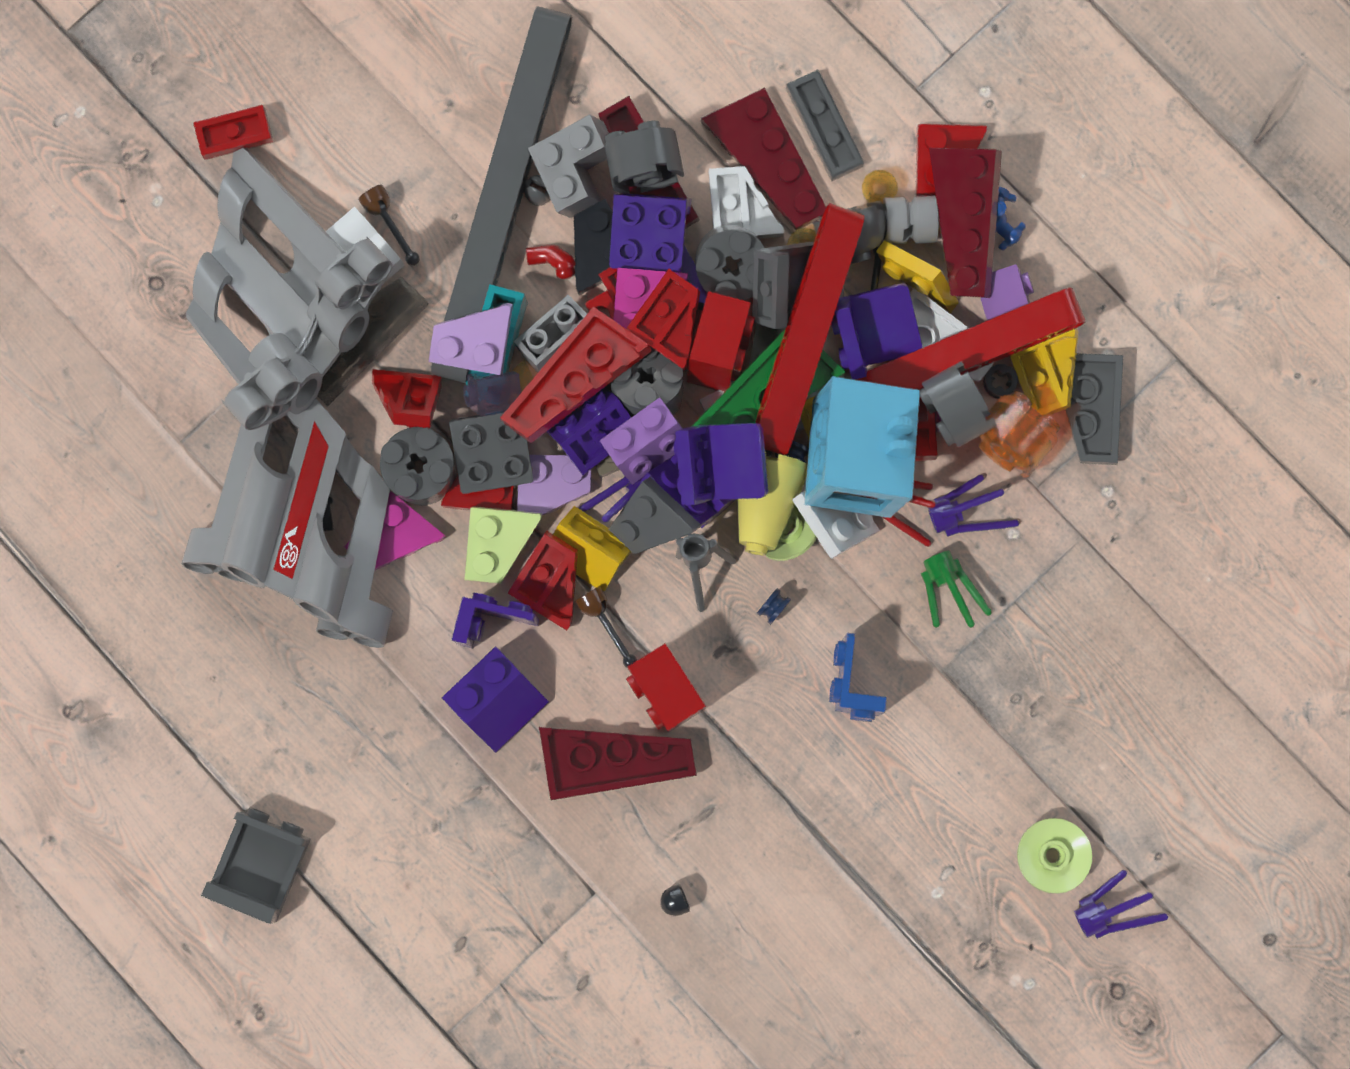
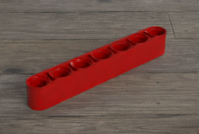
[755,203,865,456]
[850,287,1086,390]

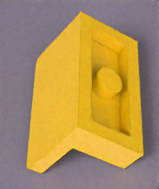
[553,506,631,591]

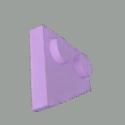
[428,303,513,375]
[517,455,592,515]

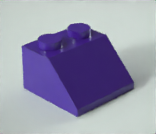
[442,646,549,753]

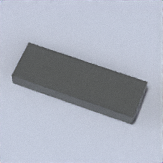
[786,70,864,182]

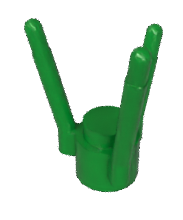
[921,550,992,628]

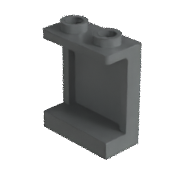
[752,241,844,329]
[201,807,311,924]

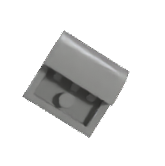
[513,295,587,373]

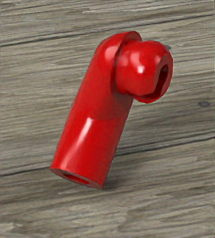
[526,245,576,279]

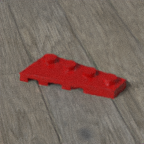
[500,306,652,443]

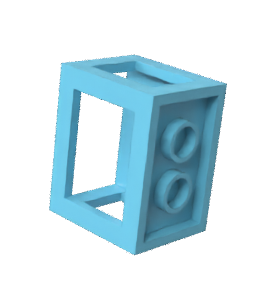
[804,377,920,518]

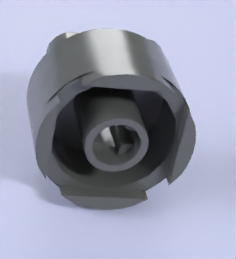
[605,121,684,194]
[695,225,764,300]
[610,347,683,418]
[919,361,997,448]
[380,427,458,506]

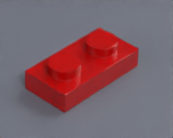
[193,105,273,160]

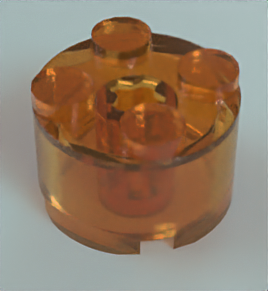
[979,391,1060,477]

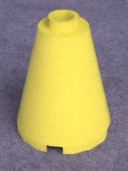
[738,452,808,556]

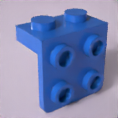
[829,633,887,722]

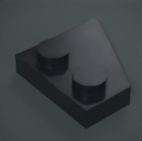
[574,199,613,296]

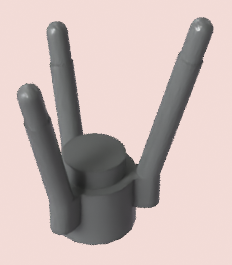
[676,534,736,612]

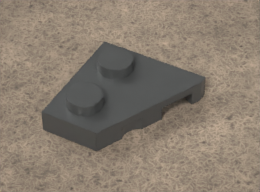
[608,477,701,554]

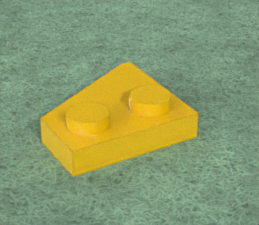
[1010,328,1079,420]

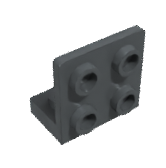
[449,411,533,494]

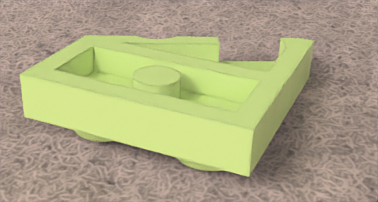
[464,506,542,584]

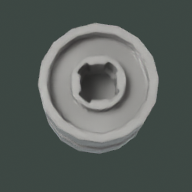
[883,195,938,245]

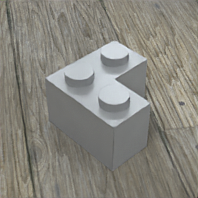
[528,114,609,218]

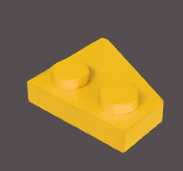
[876,240,959,314]

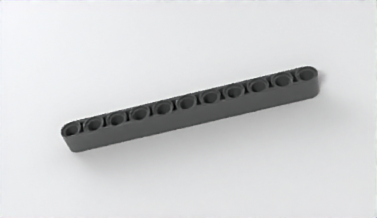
[431,6,572,383]

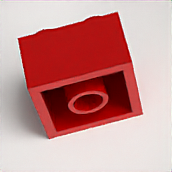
[687,291,755,391]
[626,643,706,733]

